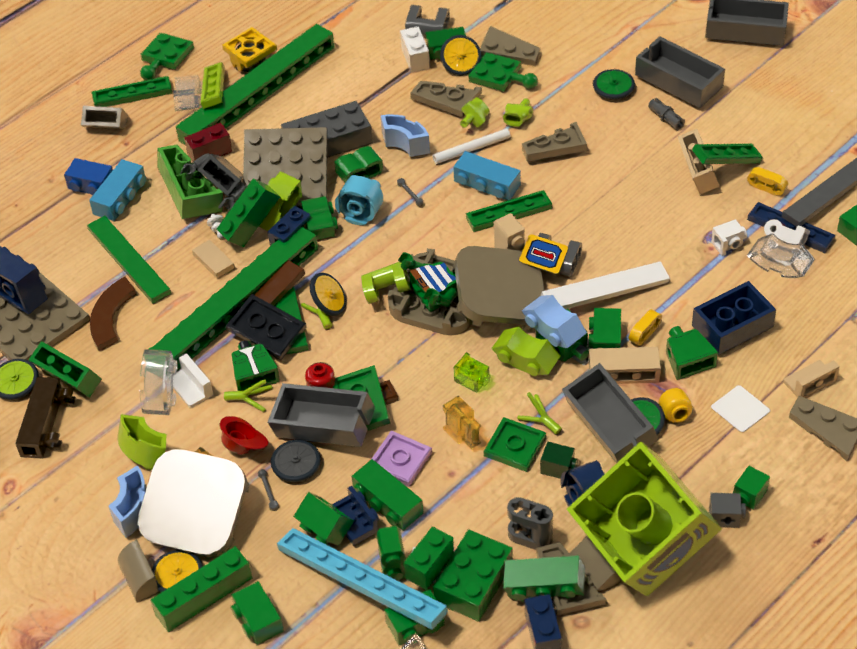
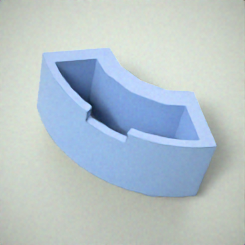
[380,114,430,157]
[522,295,587,348]
[108,465,147,538]

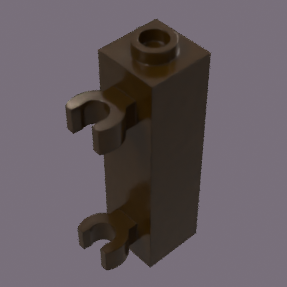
[15,377,76,459]

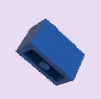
[64,158,113,195]

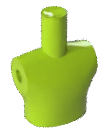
[460,98,490,128]
[503,98,533,126]

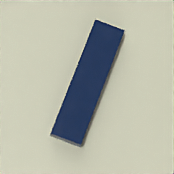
[747,202,836,253]

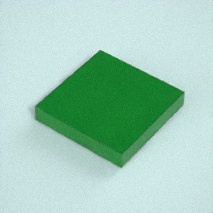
[484,417,546,472]

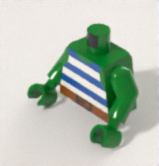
[398,252,458,312]

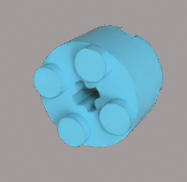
[335,175,384,225]

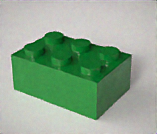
[433,529,513,622]

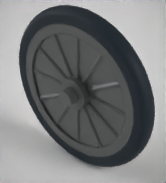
[271,440,321,482]

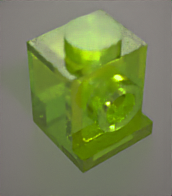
[453,352,491,393]

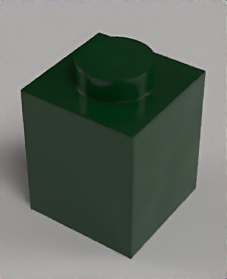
[540,441,578,479]

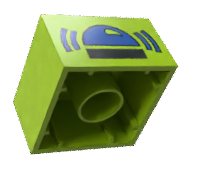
[567,441,722,596]

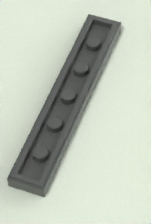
[782,158,857,227]

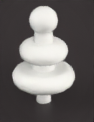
[207,213,224,239]

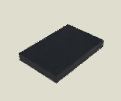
[226,294,307,360]

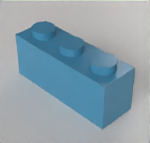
[453,151,521,201]
[89,159,146,221]

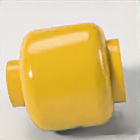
[658,388,693,423]

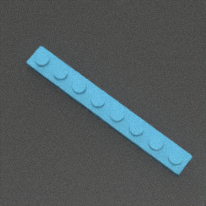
[277,528,448,629]

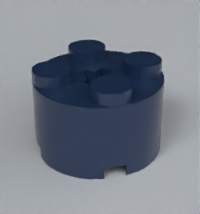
[561,460,605,507]

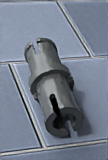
[648,98,685,130]

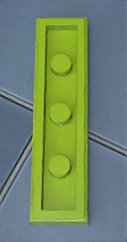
[200,62,225,109]

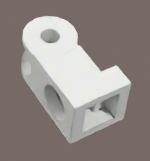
[764,219,810,251]

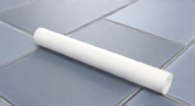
[432,128,511,164]

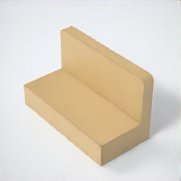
[784,360,840,398]

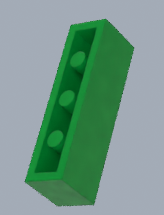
[151,546,253,633]

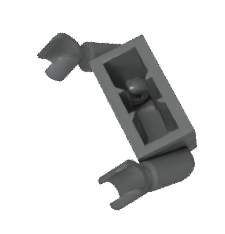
[180,154,246,214]

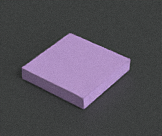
[372,431,432,487]

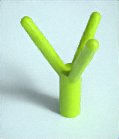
[301,303,332,329]
[224,380,273,412]
[517,392,562,435]

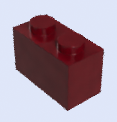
[184,123,233,162]

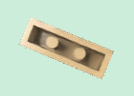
[678,129,720,194]
[589,347,661,384]

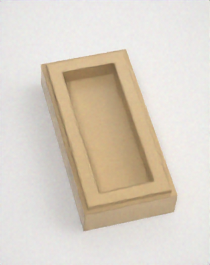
[192,240,235,279]

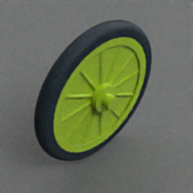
[0,359,39,400]

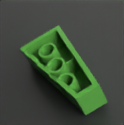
[157,145,223,219]

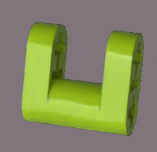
[361,262,411,304]

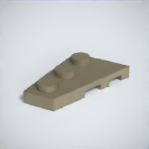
[480,26,540,66]
[410,81,482,117]
[522,122,587,161]
[789,396,857,461]
[536,542,606,616]

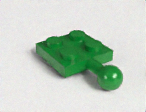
[140,33,194,80]
[468,52,538,91]

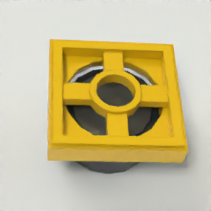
[222,27,277,72]

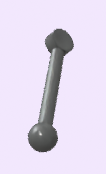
[397,178,424,206]
[258,469,279,511]

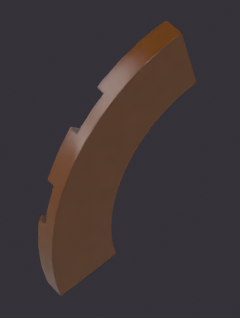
[90,277,136,351]

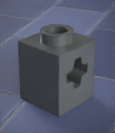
[709,493,746,528]

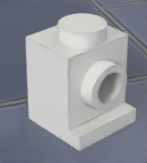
[711,219,747,256]

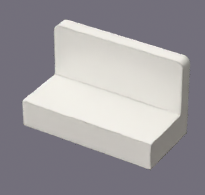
[167,353,213,408]

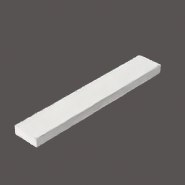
[541,261,670,309]

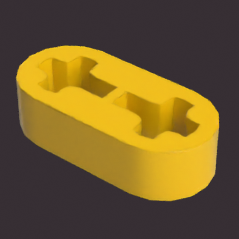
[747,167,788,196]
[629,309,662,346]

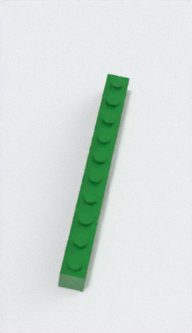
[175,23,335,146]
[144,227,318,381]

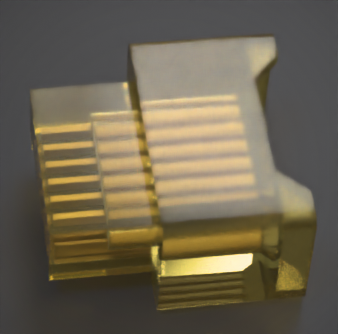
[443,396,481,449]

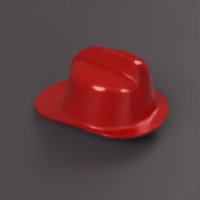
[219,416,269,455]

